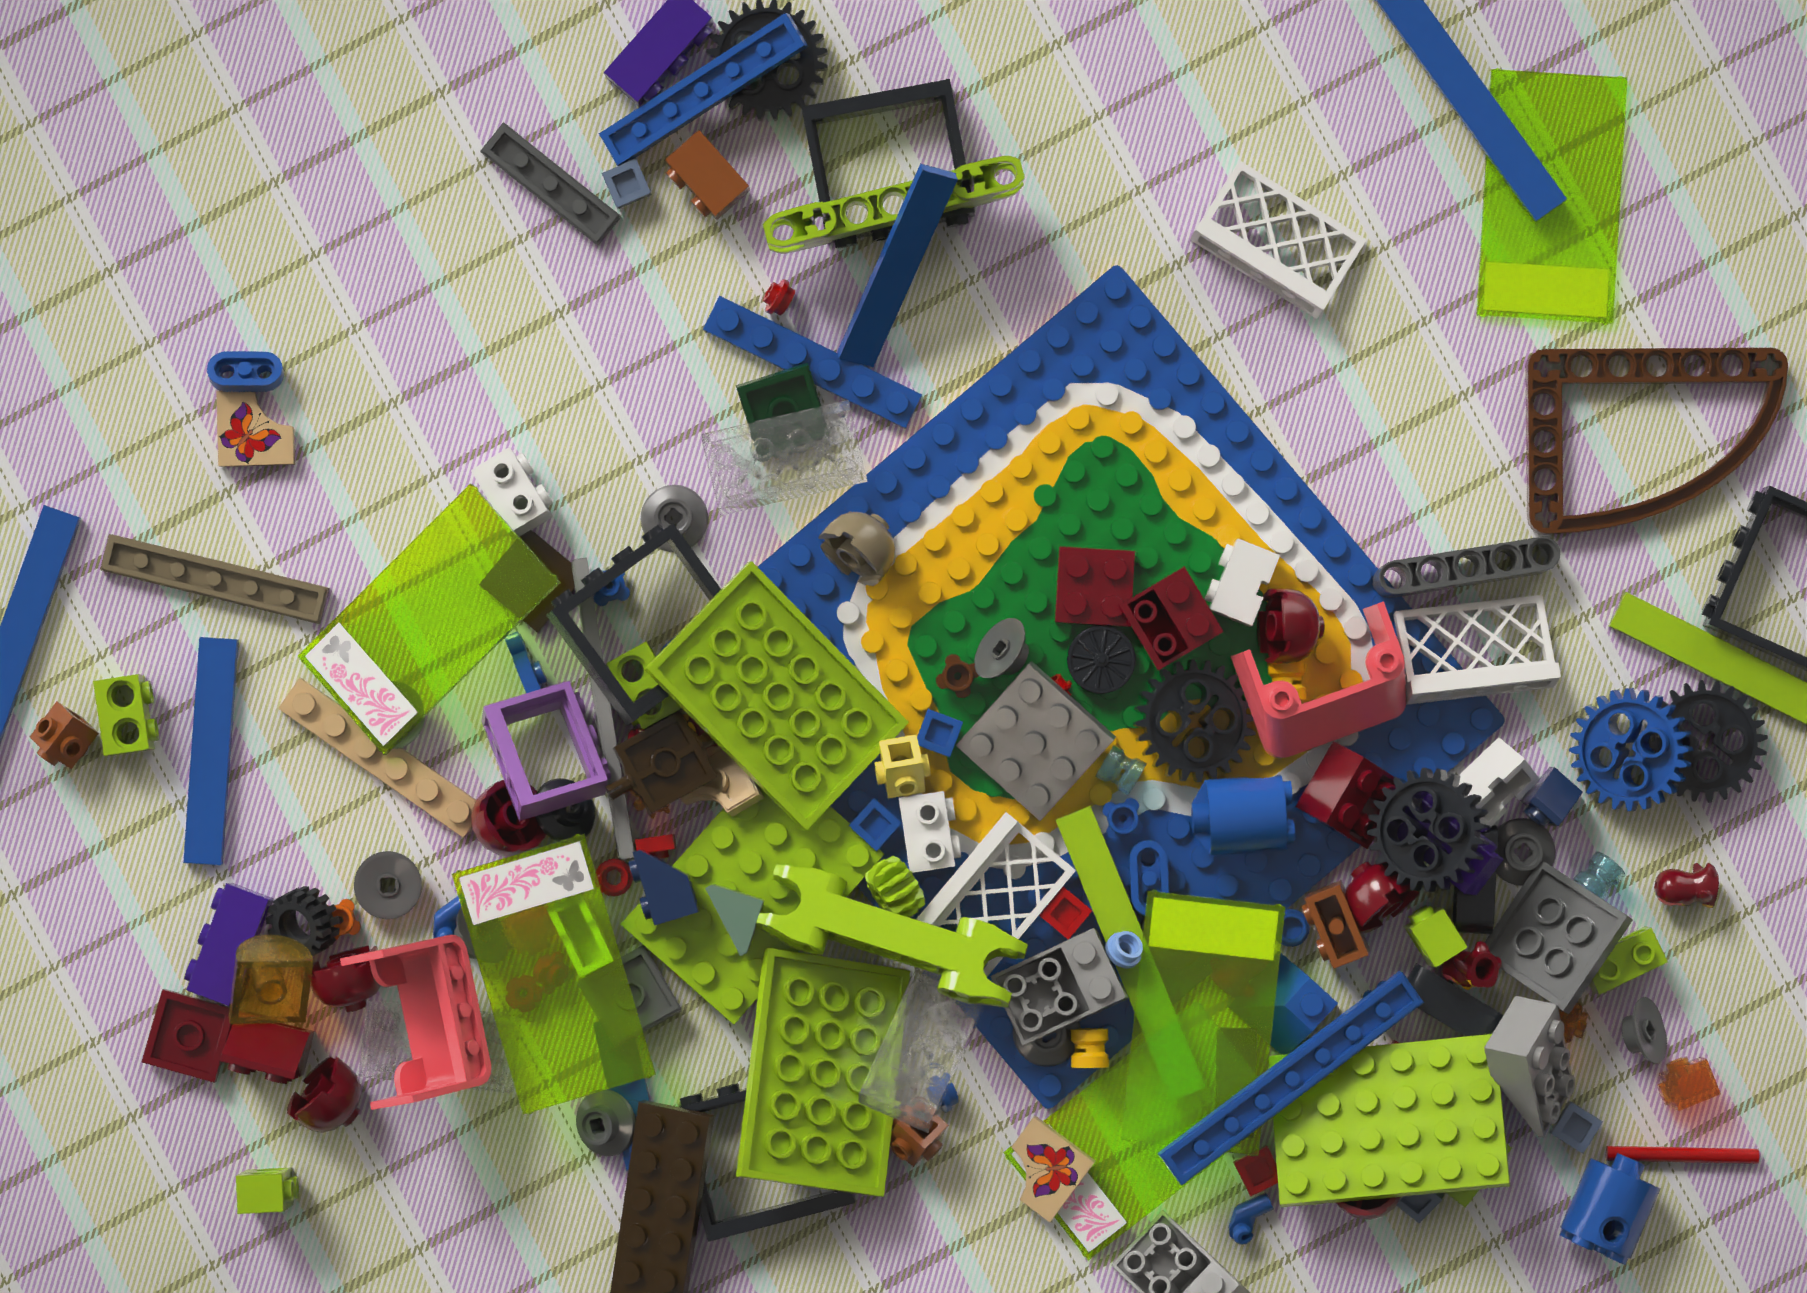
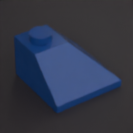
[1228,950,1338,1055]

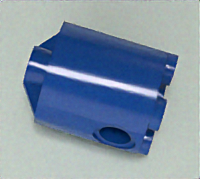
[1191,775,1295,856]
[1559,1153,1661,1265]

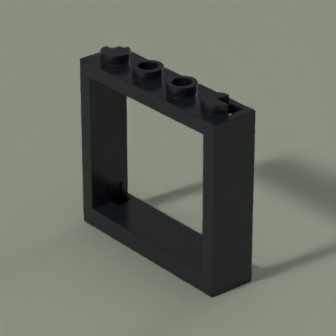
[801,79,975,248]
[1701,486,1807,671]
[546,523,721,726]
[676,1083,856,1242]

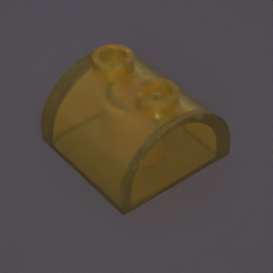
[229,935,313,1024]

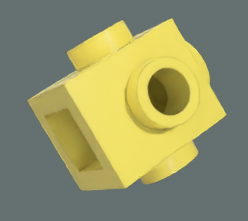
[874,735,931,799]

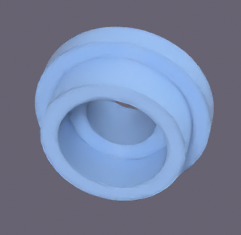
[1105,931,1143,968]

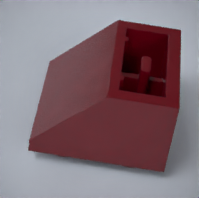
[1119,566,1223,670]
[1295,741,1396,850]
[220,1013,315,1084]

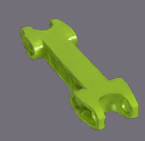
[763,156,1025,254]
[756,865,1028,1008]

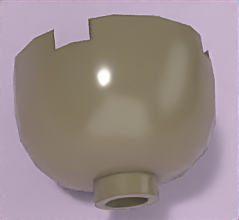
[819,512,895,586]

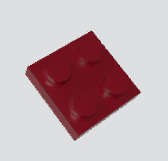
[1055,546,1135,627]
[142,989,237,1083]

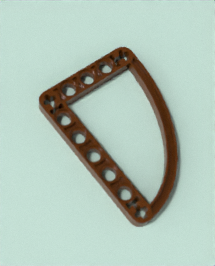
[1525,347,1788,535]

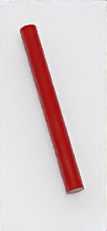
[1606,1146,1759,1164]

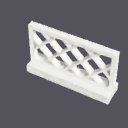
[1190,160,1367,319]
[1393,595,1561,705]
[916,812,1076,976]

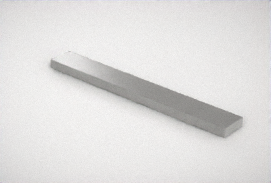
[571,557,634,859]

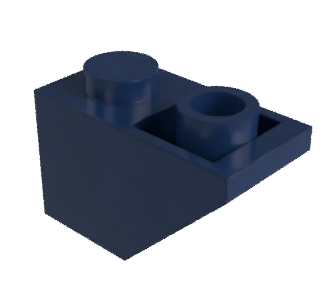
[1520,767,1583,827]
[629,850,700,926]

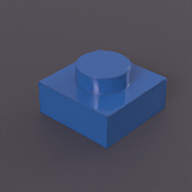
[917,709,963,757]
[849,798,902,851]

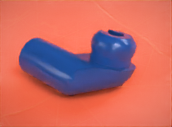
[433,893,466,938]
[1228,1193,1274,1245]

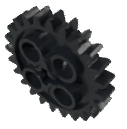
[706,0,828,121]
[1133,659,1256,783]
[1644,680,1768,803]
[1367,768,1490,893]

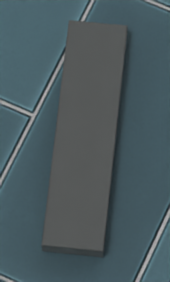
[480,122,621,246]

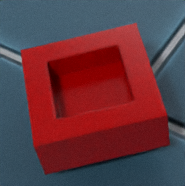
[635,834,677,859]
[1039,886,1093,940]
[1233,1145,1278,1197]

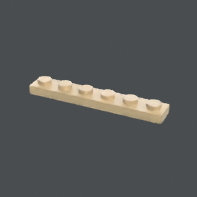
[278,678,476,838]

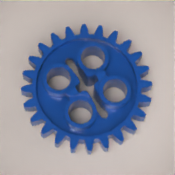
[1569,688,1693,811]

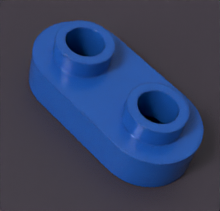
[207,351,284,392]
[1129,840,1170,916]

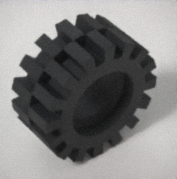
[266,886,340,960]

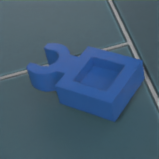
[504,631,547,693]

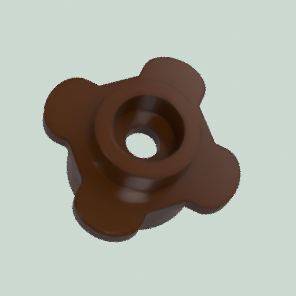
[936,654,979,698]

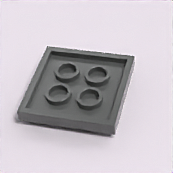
[956,661,1116,821]
[1485,860,1633,1015]

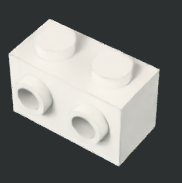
[471,447,553,540]
[899,791,961,873]

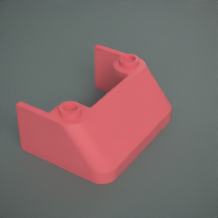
[1231,601,1406,758]
[340,935,491,1110]

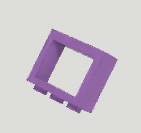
[481,681,611,821]

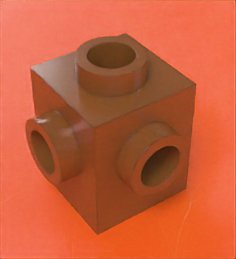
[29,701,99,769]
[890,1100,949,1167]

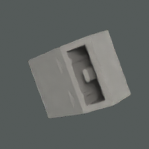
[990,928,1129,1046]
[1484,996,1575,1138]
[1111,1210,1250,1293]

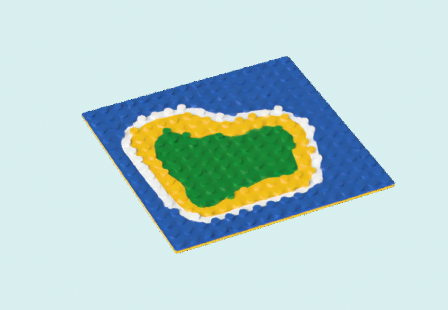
[661,265,1505,1109]

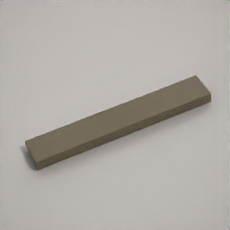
[100,534,330,625]

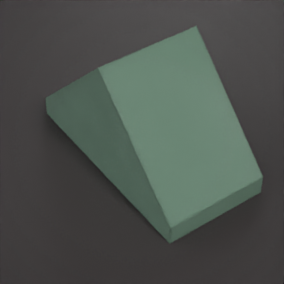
[705,884,765,956]

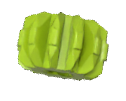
[865,856,925,918]

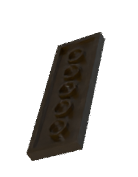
[610,1100,715,1293]

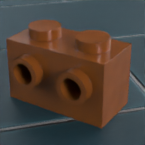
[665,130,751,220]
[1301,880,1370,969]

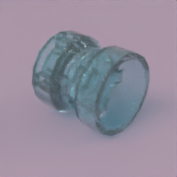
[1095,745,1147,796]
[1573,851,1626,901]

